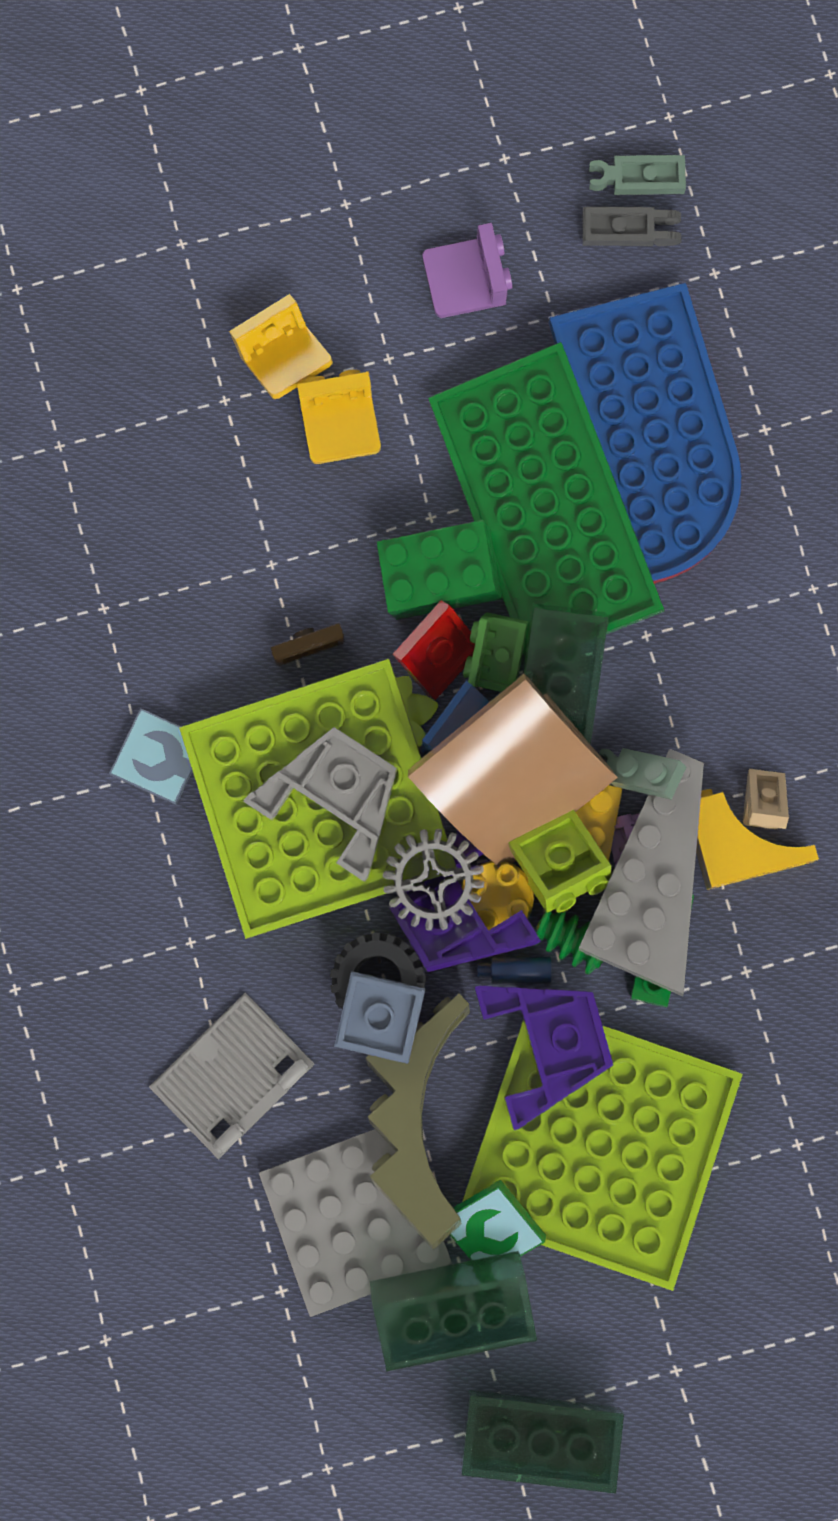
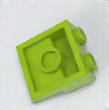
[508,809,611,913]

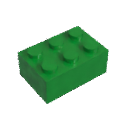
[377,520,502,620]

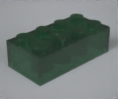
[522,603,609,745]
[369,1251,537,1371]
[460,1390,624,1494]

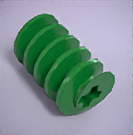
[535,911,603,975]

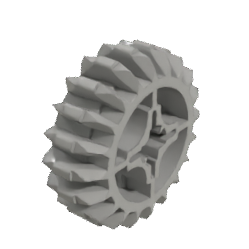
[383,829,485,930]

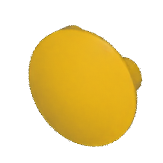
[462,861,534,930]

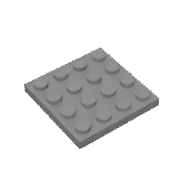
[259,1129,452,1317]

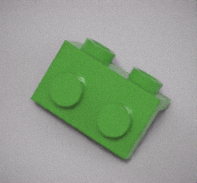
[463,612,529,692]

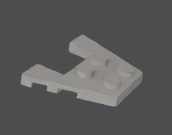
[243,727,397,882]

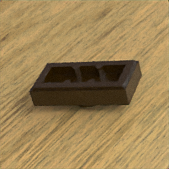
[270,623,345,666]

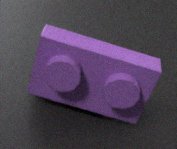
[423,223,512,318]

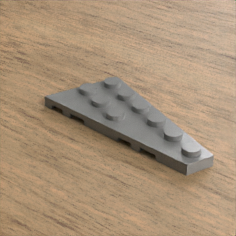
[579,749,704,996]

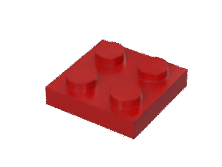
[392,600,475,700]

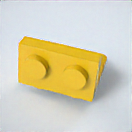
[229,294,333,399]
[297,370,381,464]

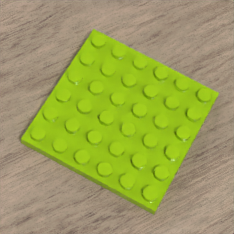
[179,659,457,939]
[462,1019,743,1291]

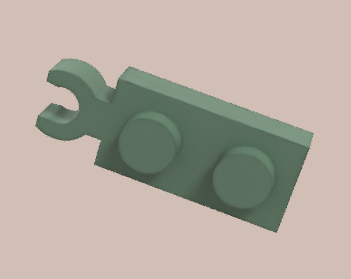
[589,155,686,195]
[599,748,687,800]

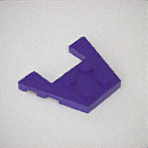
[390,830,541,972]
[474,985,613,1130]

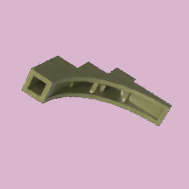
[366,994,470,1250]

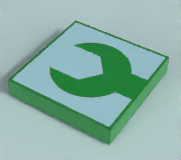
[450,1179,546,1277]

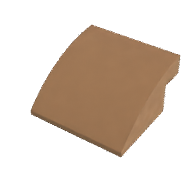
[408,674,618,867]

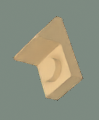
[743,769,789,829]

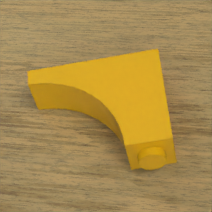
[696,789,819,890]

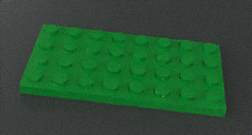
[428,342,665,665]

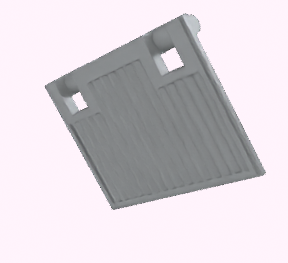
[149,993,315,1160]

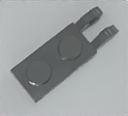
[582,207,682,246]

